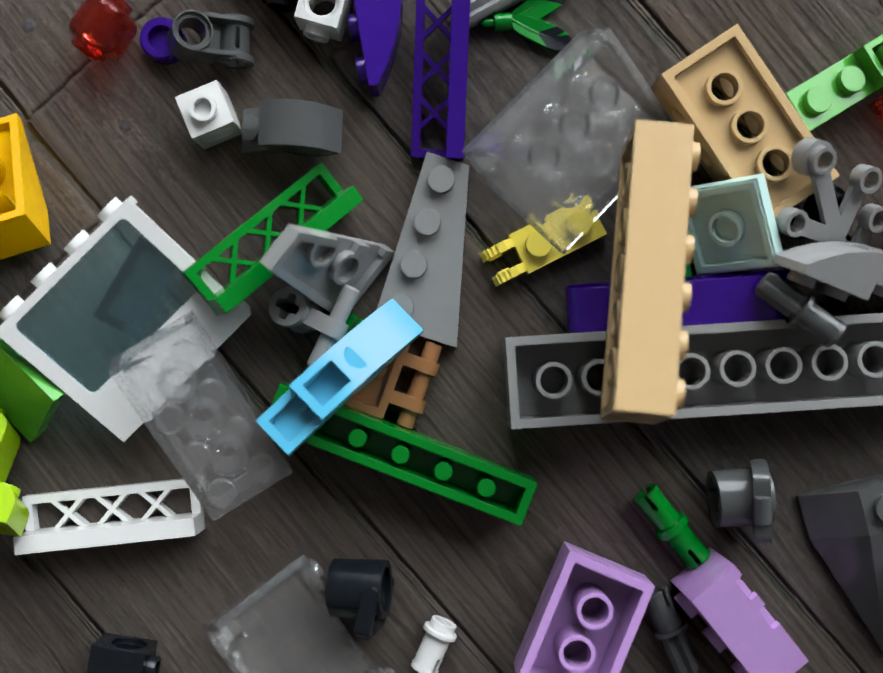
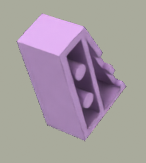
[670,547,809,673]

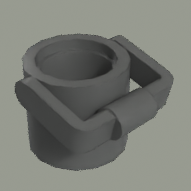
[706,459,777,543]

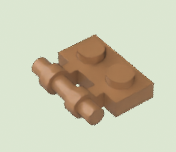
[344,341,443,429]

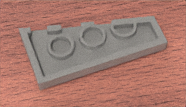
[377,152,469,348]

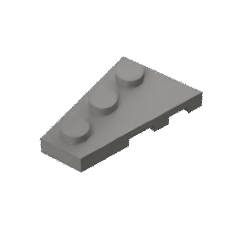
[259,224,395,313]

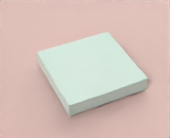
[687,173,783,275]

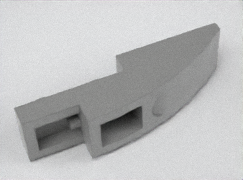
[771,241,883,302]

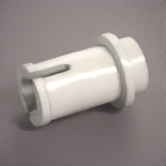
[411,615,457,673]

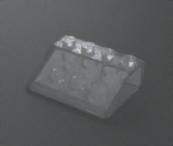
[461,27,674,254]

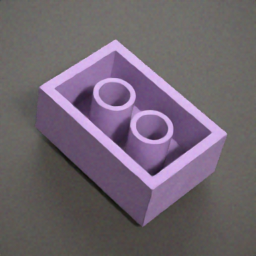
[513,541,655,673]

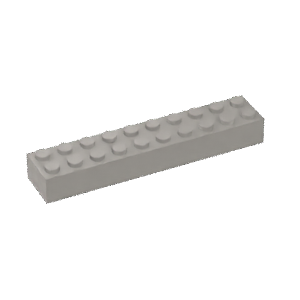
[502,313,883,429]

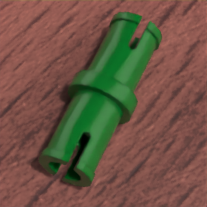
[633,483,710,570]

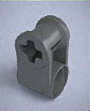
[167,9,255,69]

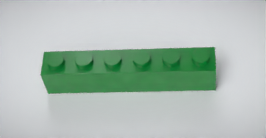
[271,382,538,526]

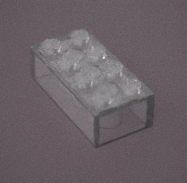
[108,311,293,521]

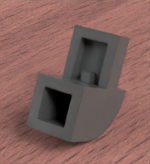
[241,99,343,158]

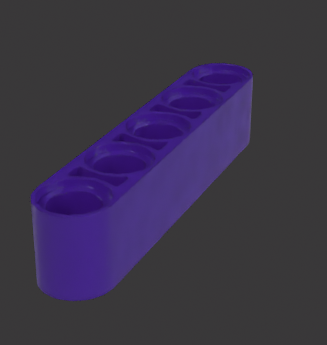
[565,270,790,333]

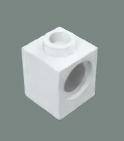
[294,0,353,43]
[175,80,242,150]

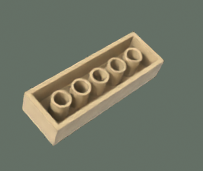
[600,119,701,425]

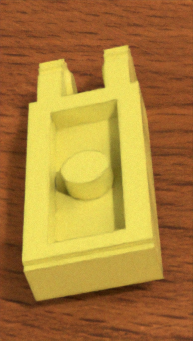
[479,195,607,287]

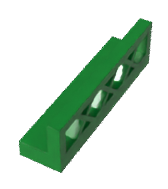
[182,162,364,316]

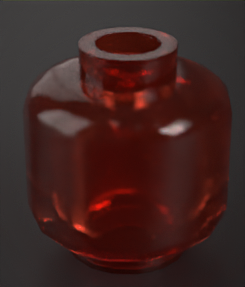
[69,0,137,64]

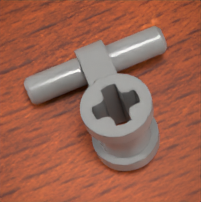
[269,284,360,367]

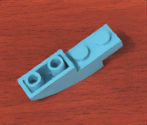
[256,298,424,456]

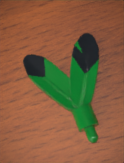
[481,0,573,52]

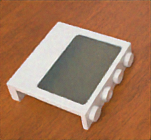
[0,195,251,442]

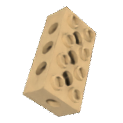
[651,23,840,218]

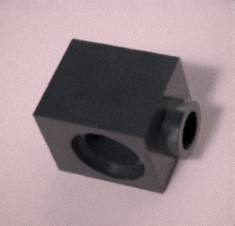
[87,633,161,673]

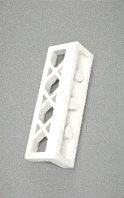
[13,477,205,555]

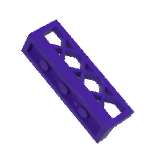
[411,0,470,159]

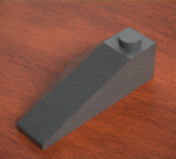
[795,473,883,653]

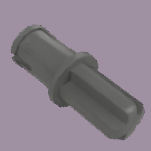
[754,272,846,348]
[646,585,699,673]

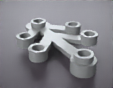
[776,137,883,296]

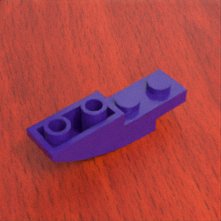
[348,0,404,97]

